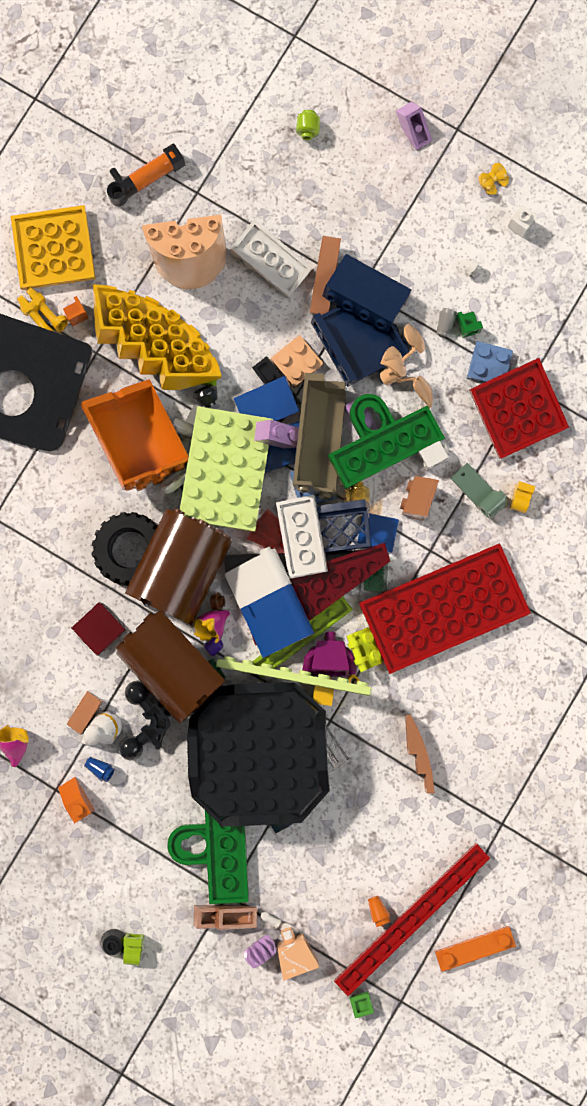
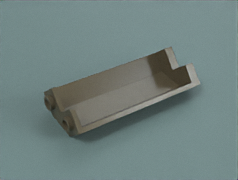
[293,373,347,499]

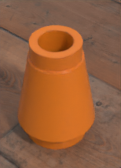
[368,895,391,927]

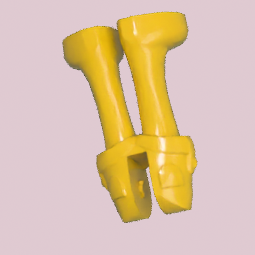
[17,288,69,333]

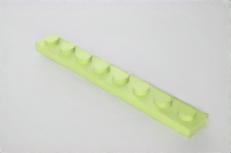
[216,656,373,696]

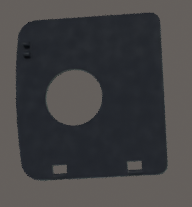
[0,313,93,451]

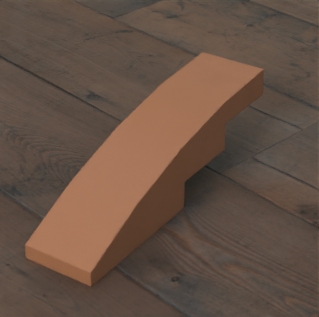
[310,236,341,315]
[405,714,435,794]

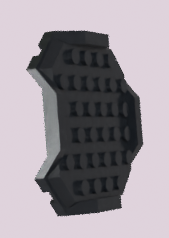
[187,682,330,827]

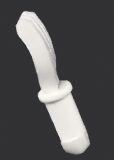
[261,912,299,936]

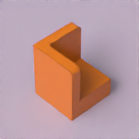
[63,296,89,327]

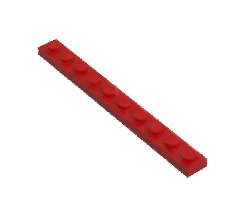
[334,843,490,996]

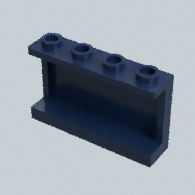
[322,254,412,332]

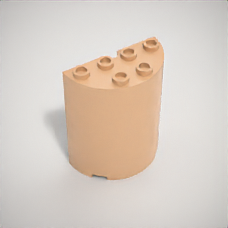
[142,215,227,289]

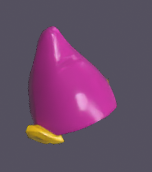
[194,609,230,643]
[0,725,29,767]

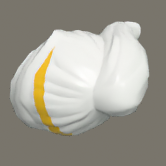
[82,711,122,745]

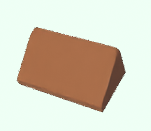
[67,691,104,735]

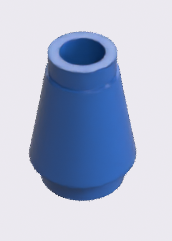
[84,757,115,782]

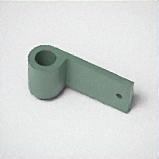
[450,462,508,519]

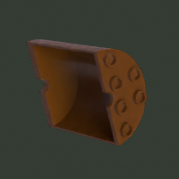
[125,508,232,625]
[115,610,225,724]

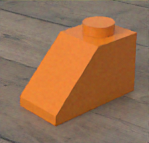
[58,777,95,824]

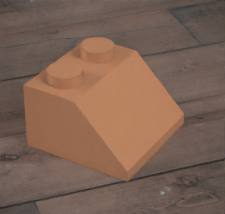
[400,476,439,522]

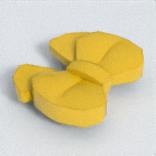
[478,163,509,195]

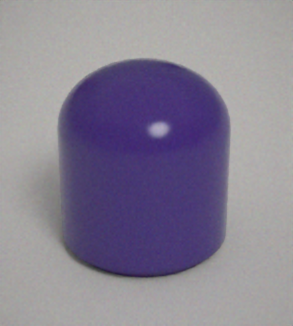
[204,637,223,656]

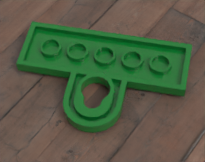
[327,394,445,489]
[167,811,249,904]

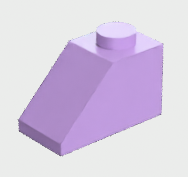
[396,101,432,150]

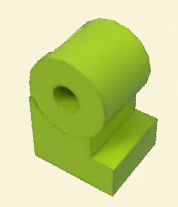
[123,933,144,966]

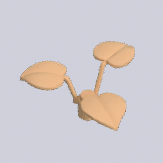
[380,324,433,409]

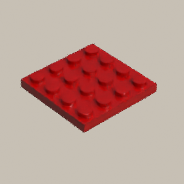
[469,358,569,459]

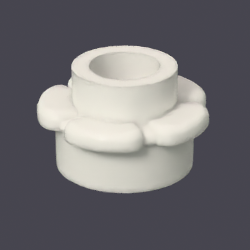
[465,259,481,277]

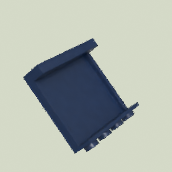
[310,306,409,387]

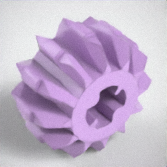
[243,935,277,968]

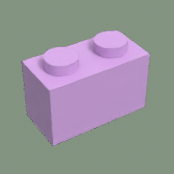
[254,420,299,449]

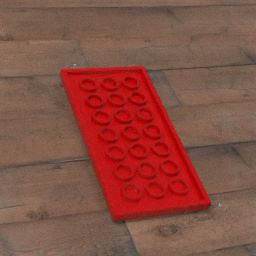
[359,543,531,674]

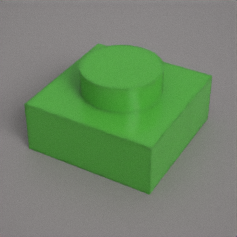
[349,991,374,1018]

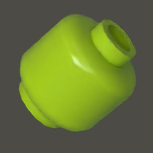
[295,110,321,140]

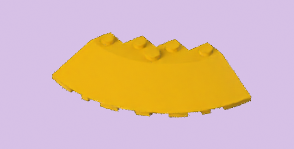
[93,284,222,390]

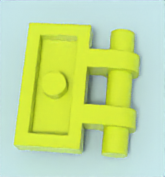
[346,627,384,672]

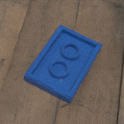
[234,376,300,421]

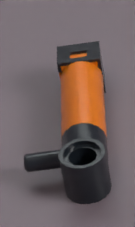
[107,143,186,206]

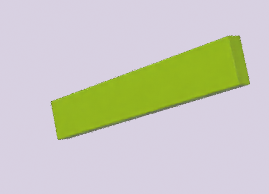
[253,597,353,679]

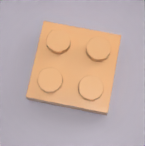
[271,335,324,389]

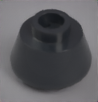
[193,384,218,408]
[100,929,125,957]

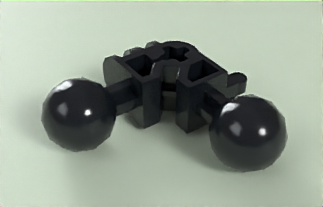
[118,680,171,761]

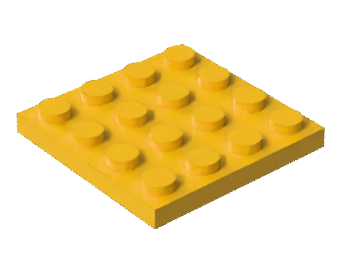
[11,205,96,290]

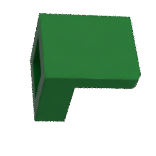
[456,311,483,338]

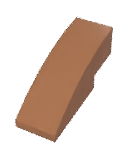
[193,905,257,930]

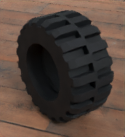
[91,512,158,586]

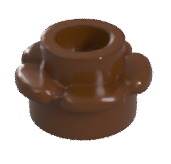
[210,592,226,610]

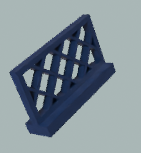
[317,499,372,553]

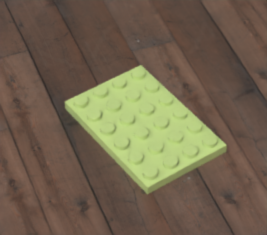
[180,406,273,532]

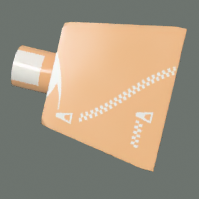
[277,927,319,981]

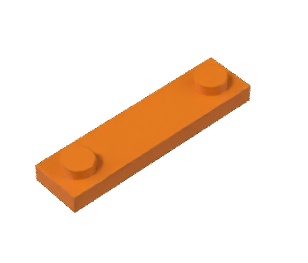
[435,926,516,972]

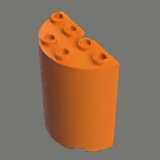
[81,379,189,491]

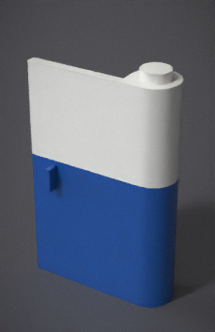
[224,547,314,658]

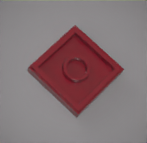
[71,602,126,656]

